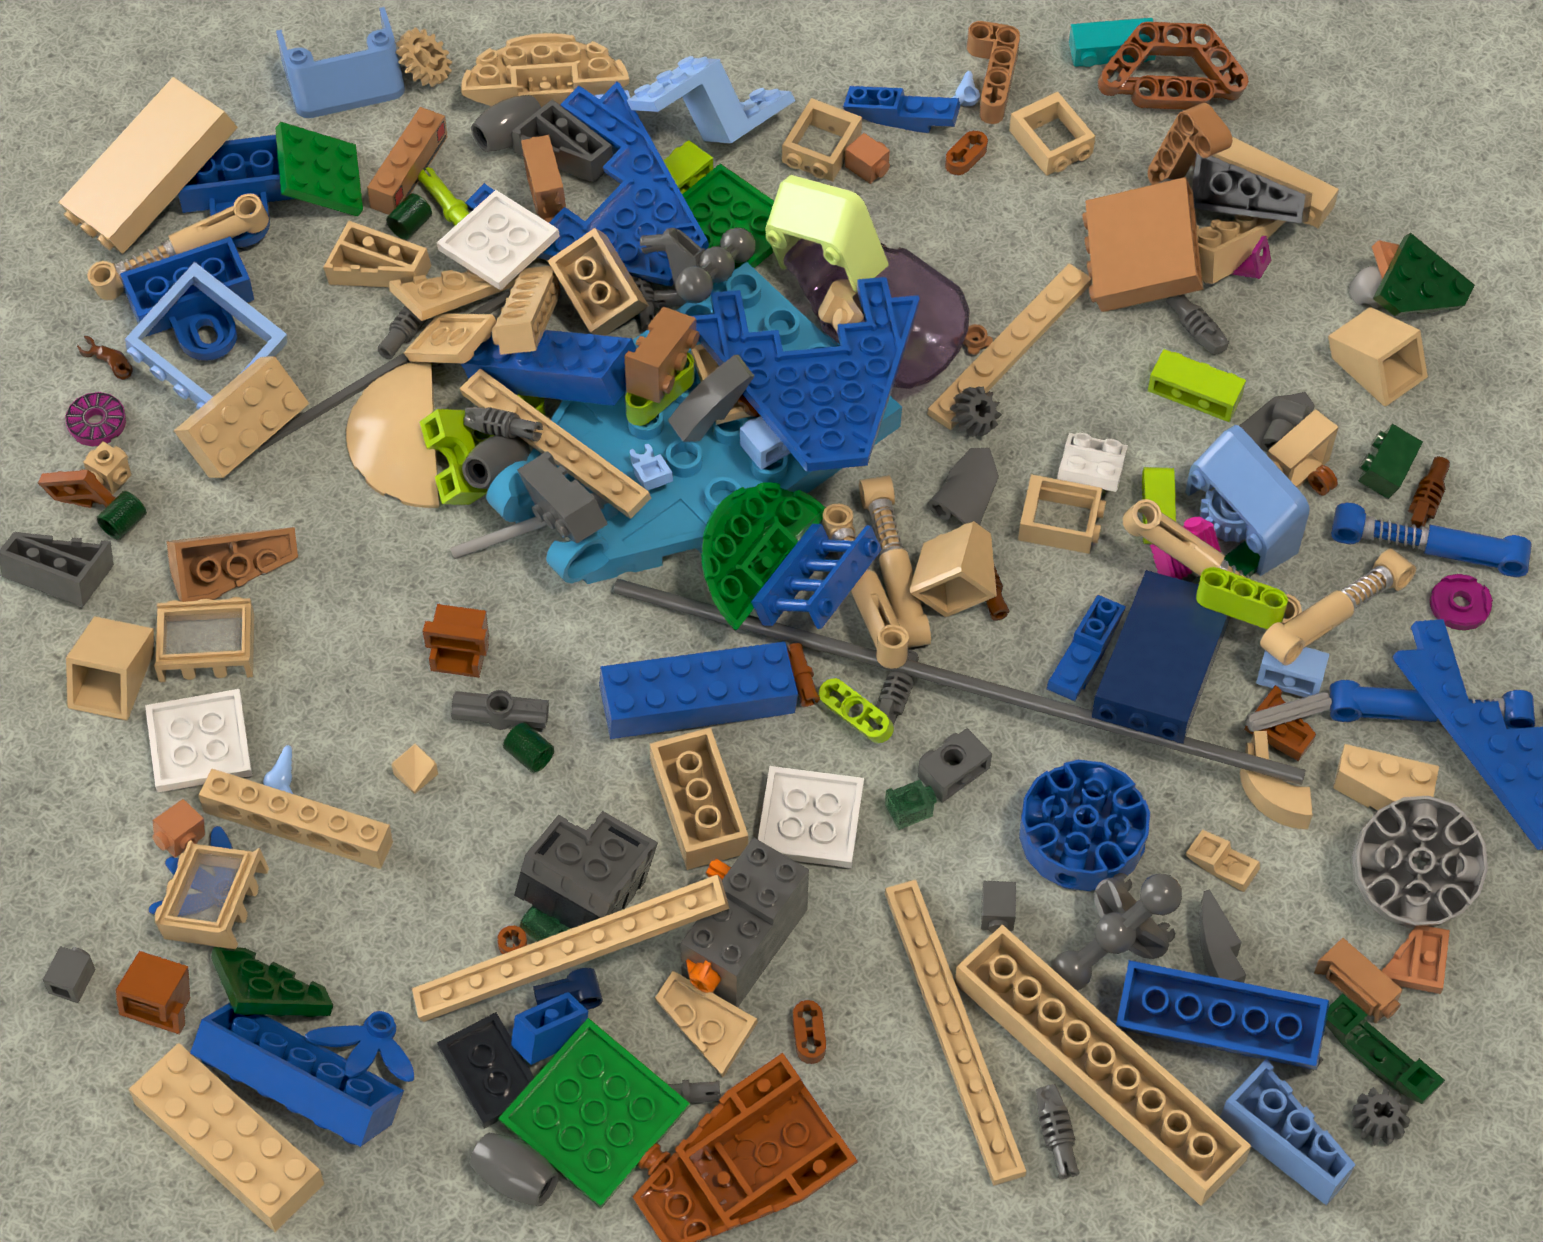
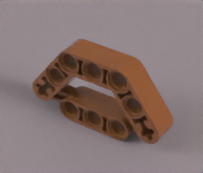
[1098,22,1249,110]

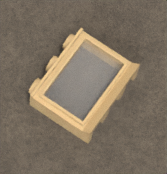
[154,597,254,682]
[155,841,269,949]

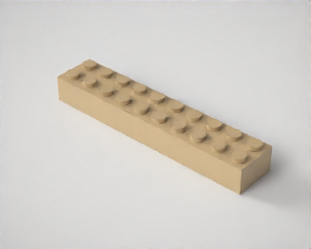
[955,925,1251,1206]

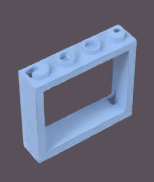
[125,262,287,409]

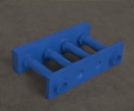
[751,524,882,629]

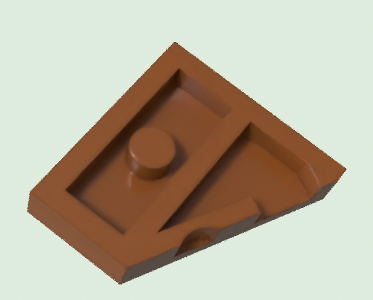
[38,469,115,508]
[1244,685,1316,761]

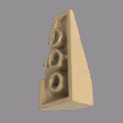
[1196,214,1286,284]

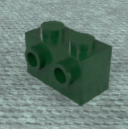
[1358,423,1423,499]

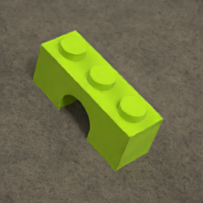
[419,409,487,505]

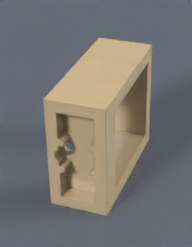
[1009,92,1095,176]
[782,98,862,182]
[1267,409,1338,488]
[1018,474,1106,554]

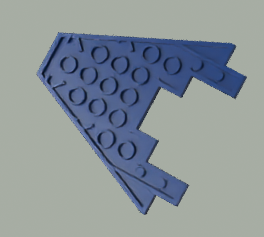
[692,277,920,472]

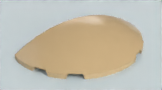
[461,33,629,108]
[346,362,439,508]

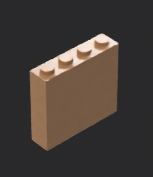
[1082,177,1203,312]

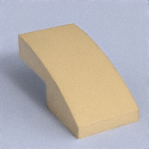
[1186,829,1260,892]

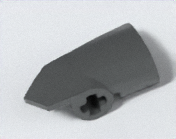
[1239,392,1315,452]
[928,448,999,525]

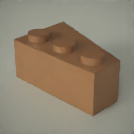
[625,307,699,403]

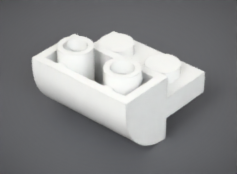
[1057,433,1128,492]

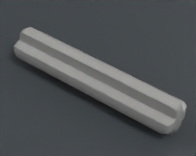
[1245,692,1332,732]

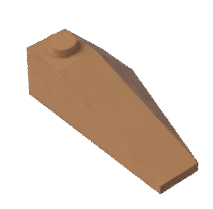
[166,527,298,602]

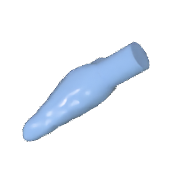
[952,71,980,106]
[263,745,293,794]

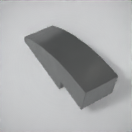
[668,355,755,442]
[1199,889,1246,983]

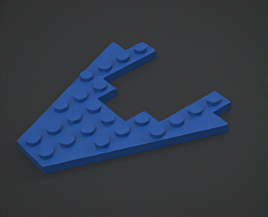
[465,81,709,286]
[1393,619,1543,850]

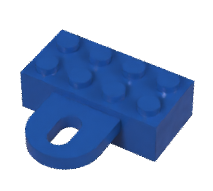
[178,135,295,247]
[120,236,254,361]

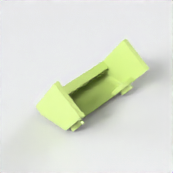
[765,175,889,292]

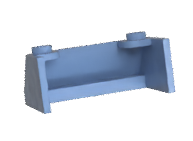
[276,7,405,118]
[1185,425,1310,576]

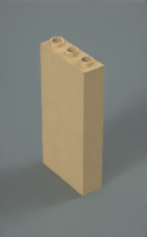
[59,77,238,254]

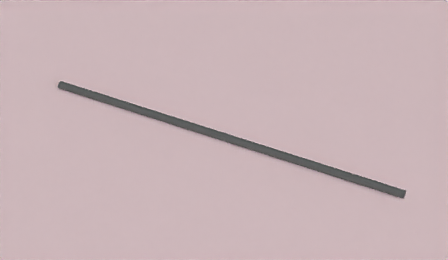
[613,579,1306,785]

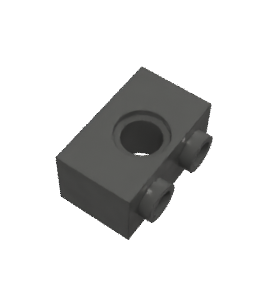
[918,728,992,803]

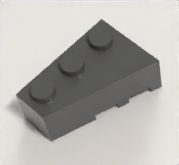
[512,99,612,182]
[517,451,608,543]
[0,532,114,607]

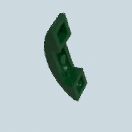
[1326,993,1445,1104]

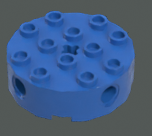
[1019,759,1150,891]

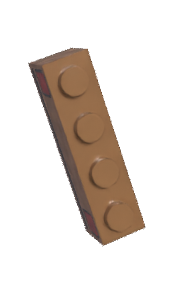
[367,107,448,215]

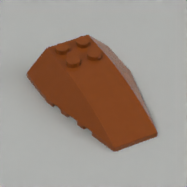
[632,1053,858,1242]

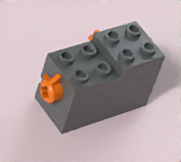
[680,837,809,1007]

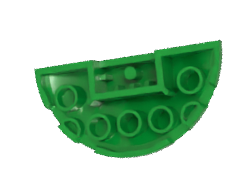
[701,482,826,631]

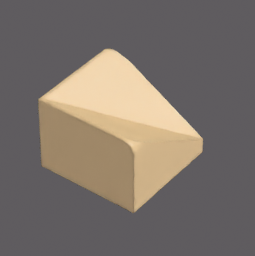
[392,744,438,794]

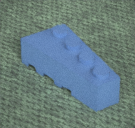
[1220,1058,1355,1206]

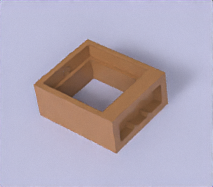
[521,135,566,223]

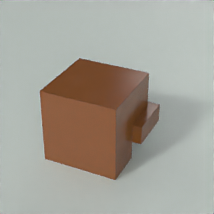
[423,604,489,678]
[116,951,190,1035]

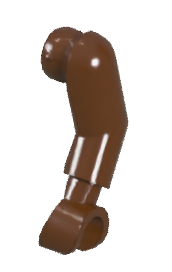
[77,336,133,380]

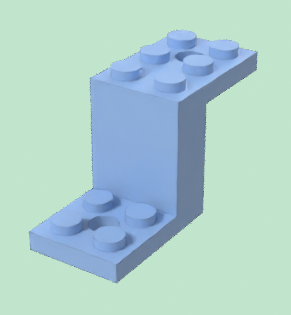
[627,56,795,143]

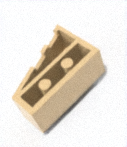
[323,221,432,288]
[1333,744,1439,810]

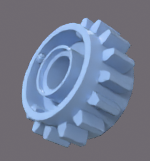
[1200,488,1248,542]

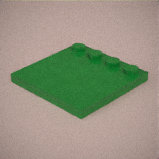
[682,163,774,285]
[498,1018,690,1208]

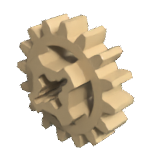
[396,28,452,87]

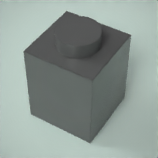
[981,880,1016,933]
[43,946,96,1003]

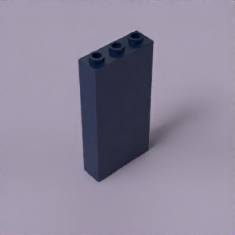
[1092,570,1231,744]

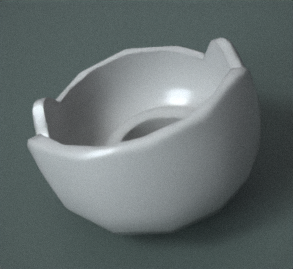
[1350,266,1382,309]

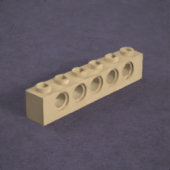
[492,266,561,355]
[199,769,393,869]

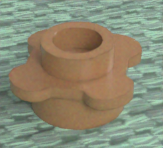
[958,324,993,355]

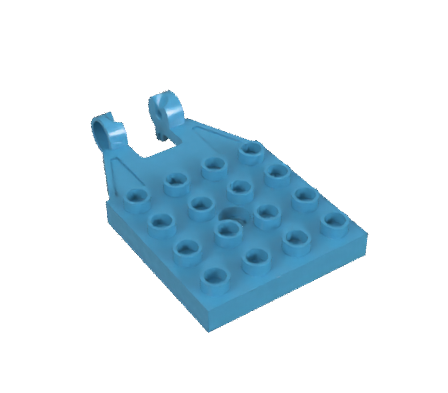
[486,262,902,584]

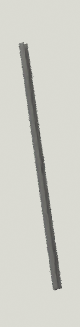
[257,290,510,452]

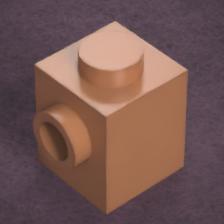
[845,133,890,184]
[153,799,205,858]

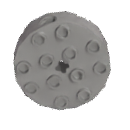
[1352,796,1488,928]

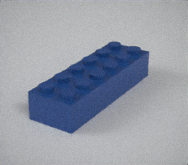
[461,330,636,406]
[599,642,798,739]
[1116,960,1329,1070]
[190,1003,404,1147]

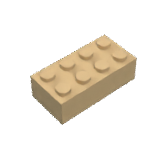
[174,356,309,478]
[650,727,748,870]

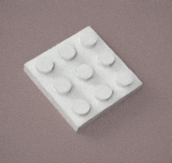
[437,190,560,290]
[145,689,253,793]
[758,766,864,868]

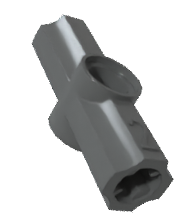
[451,690,549,730]

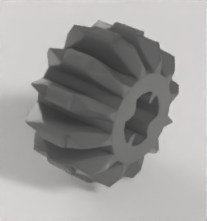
[950,386,1002,437]
[1351,1087,1410,1146]

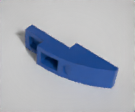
[843,86,960,133]
[1046,595,1126,702]

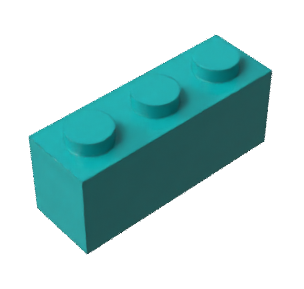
[1069,17,1156,67]

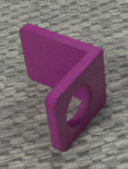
[1231,235,1272,279]

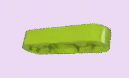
[819,678,894,743]

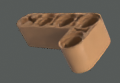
[967,21,1020,124]
[1148,103,1233,185]

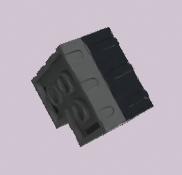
[514,811,658,929]

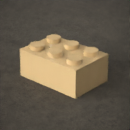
[548,228,649,336]

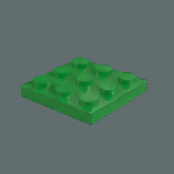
[275,121,363,216]

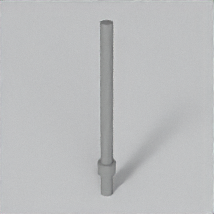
[451,492,608,559]

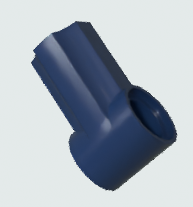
[533,968,603,1010]

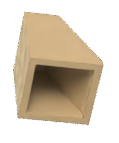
[1328,307,1428,407]
[910,521,997,617]
[66,616,154,720]

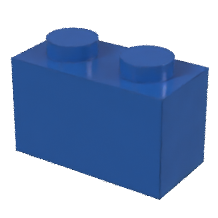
[511,992,589,1065]

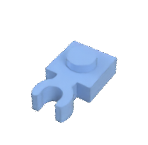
[630,444,673,491]

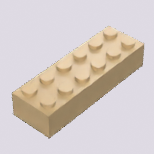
[129,1043,324,1232]

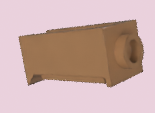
[1314,938,1403,1024]

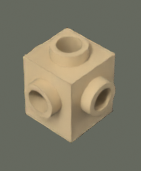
[83,442,132,495]

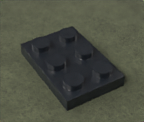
[437,1012,534,1129]

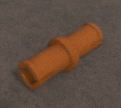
[787,643,820,707]

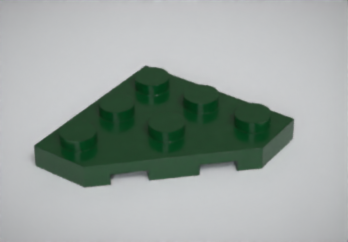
[1373,232,1475,316]
[211,947,333,1018]

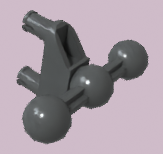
[640,227,756,309]
[1051,873,1182,991]

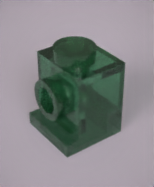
[885,779,937,830]

